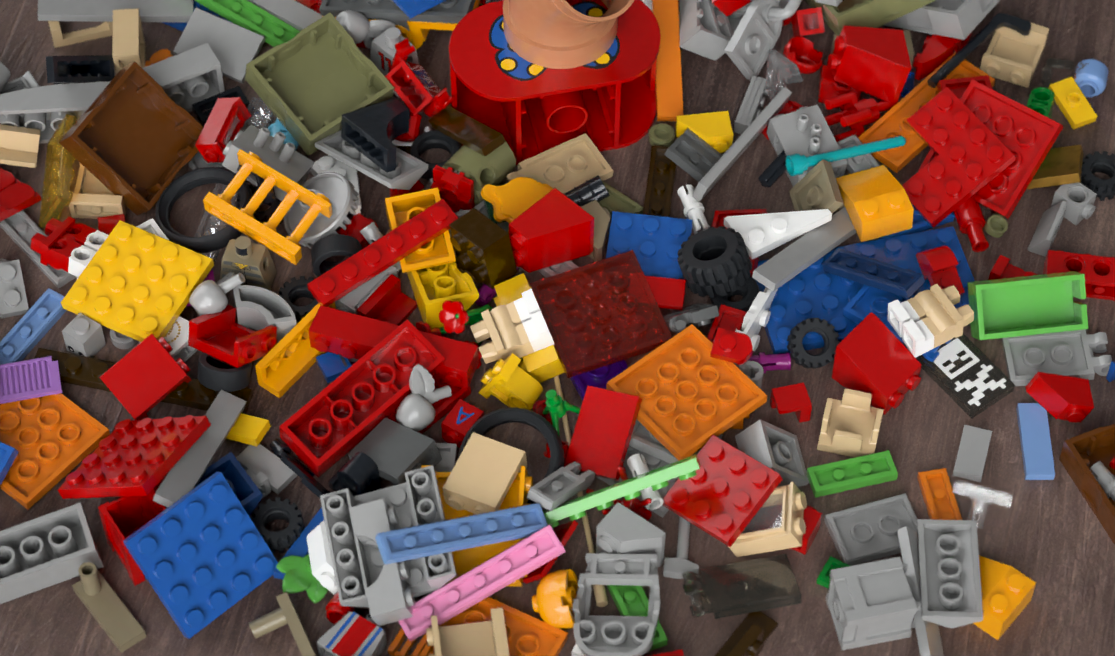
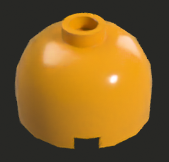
[532,569,579,629]

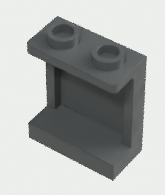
[348,417,442,486]

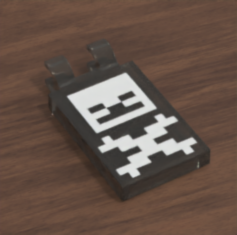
[917,334,1015,419]

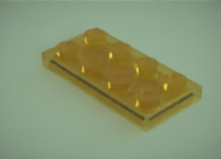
[39,114,77,228]

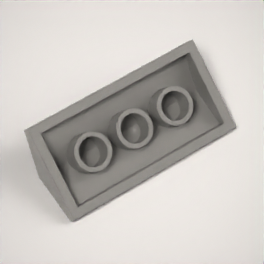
[315,130,428,190]
[917,519,983,629]

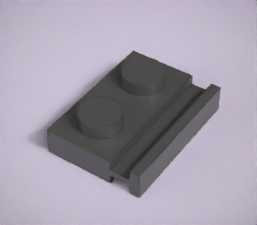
[664,128,723,182]

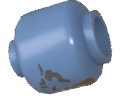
[1073,59,1109,97]

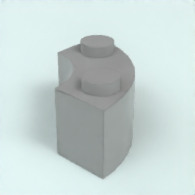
[233,285,297,343]

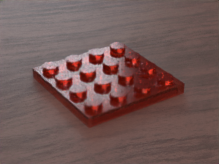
[530,250,672,378]

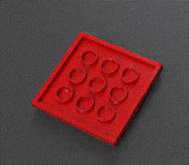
[918,80,1063,219]
[58,415,211,499]

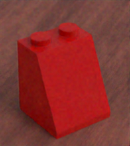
[828,25,912,104]
[509,188,594,273]
[832,312,922,415]

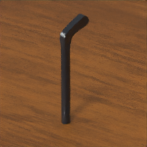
[927,13,1031,88]

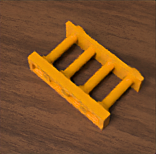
[203,149,332,265]

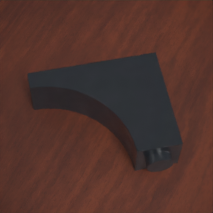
[46,55,115,85]
[342,98,410,173]

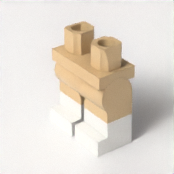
[887,284,974,358]
[470,289,555,364]

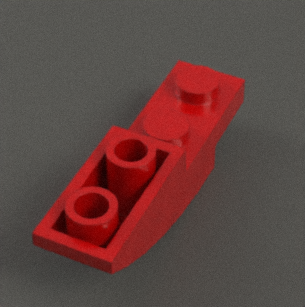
[913,32,972,80]

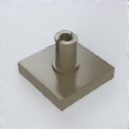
[789,159,845,234]

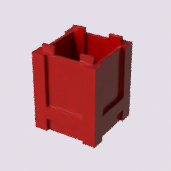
[98,487,166,586]

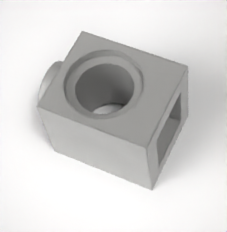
[1051,182,1097,225]

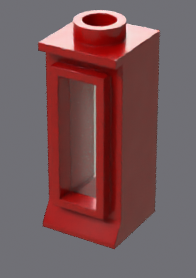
[195,97,252,163]

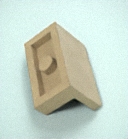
[0,124,41,168]

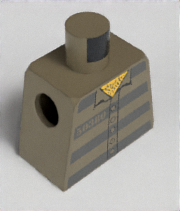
[220,236,277,290]

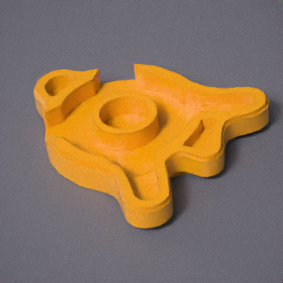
[481,177,553,233]

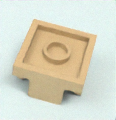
[817,389,884,458]

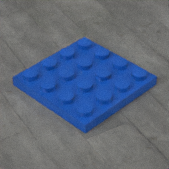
[122,472,278,639]

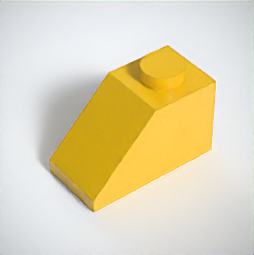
[675,111,733,153]

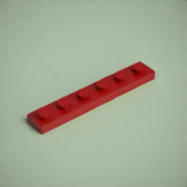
[307,199,459,307]

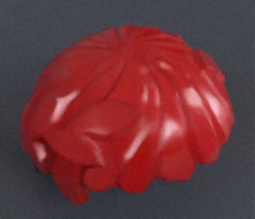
[783,36,823,74]

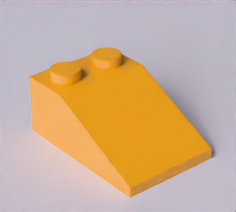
[836,165,914,243]
[385,188,456,273]
[973,555,1036,640]

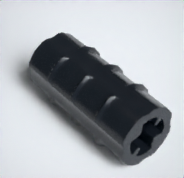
[563,175,610,207]

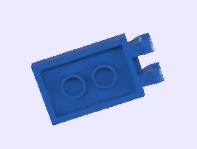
[843,284,952,362]

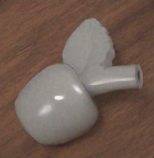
[336,10,396,49]
[189,272,245,316]
[396,364,452,432]

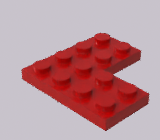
[902,87,1016,228]

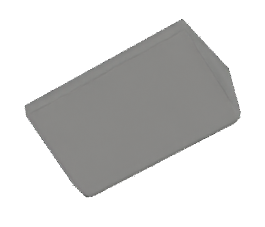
[1028,201,1067,257]

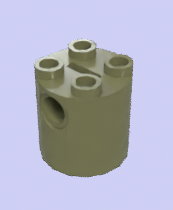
[443,140,516,204]

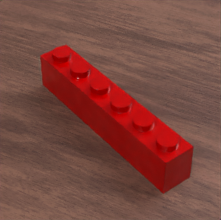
[308,305,479,388]

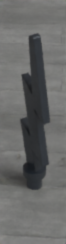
[270,439,331,498]

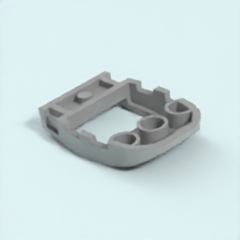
[572,553,661,656]

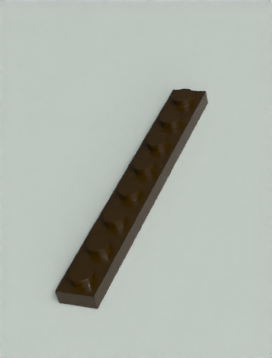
[34,348,253,414]

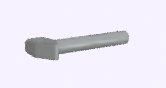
[663,516,699,579]

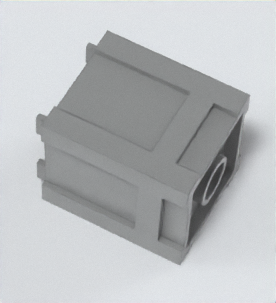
[826,557,921,650]

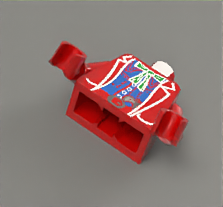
[385,38,455,117]

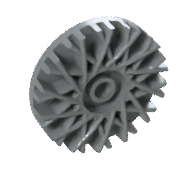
[284,172,358,248]

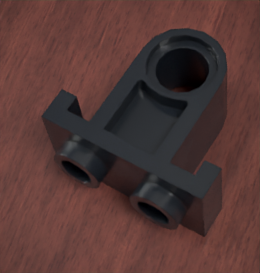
[328,452,383,496]

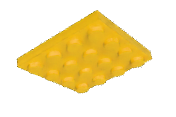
[61,220,214,342]

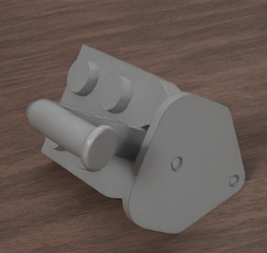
[724,0,802,80]

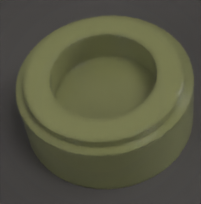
[649,123,675,147]

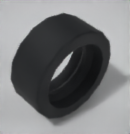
[411,131,460,181]
[311,234,362,277]
[198,353,252,392]

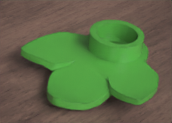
[276,554,328,604]

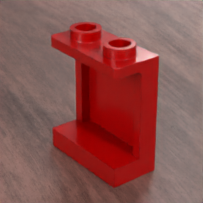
[188,304,277,368]
[99,333,192,420]

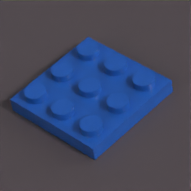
[603,211,693,289]

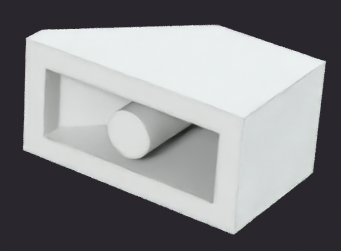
[306,521,338,595]

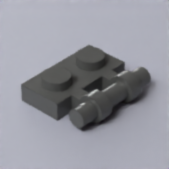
[658,303,719,333]

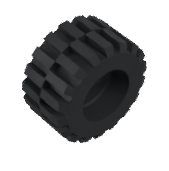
[677,226,752,298]

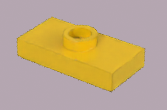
[1048,77,1098,130]

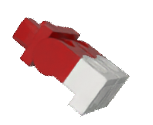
[31,216,109,279]

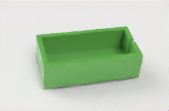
[967,271,1088,340]

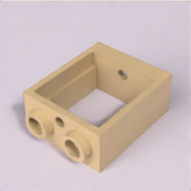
[113,8,145,75]

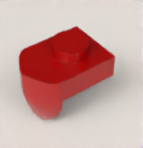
[710,328,753,365]

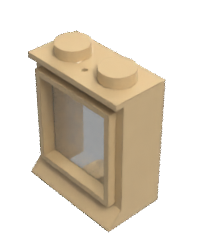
[728,481,807,557]

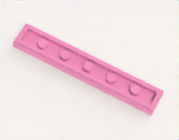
[398,525,566,642]

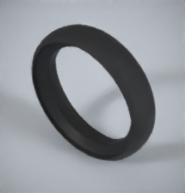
[156,167,253,253]
[459,408,564,504]

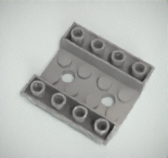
[320,465,457,607]

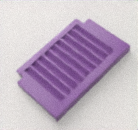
[0,356,62,404]

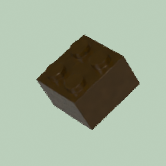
[449,208,517,289]

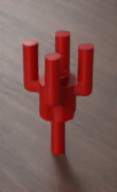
[824,92,898,142]

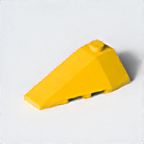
[407,262,479,329]

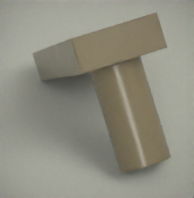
[72,562,146,653]
[248,592,317,656]

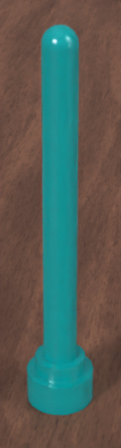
[785,136,906,176]

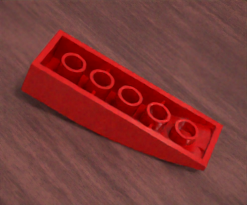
[279,319,446,478]

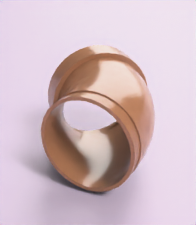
[503,0,634,69]

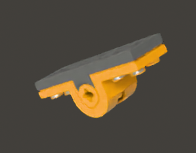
[319,0,480,50]

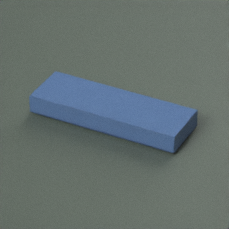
[1016,403,1055,480]

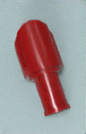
[954,196,989,252]

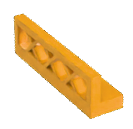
[255,302,336,399]

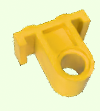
[478,353,543,410]

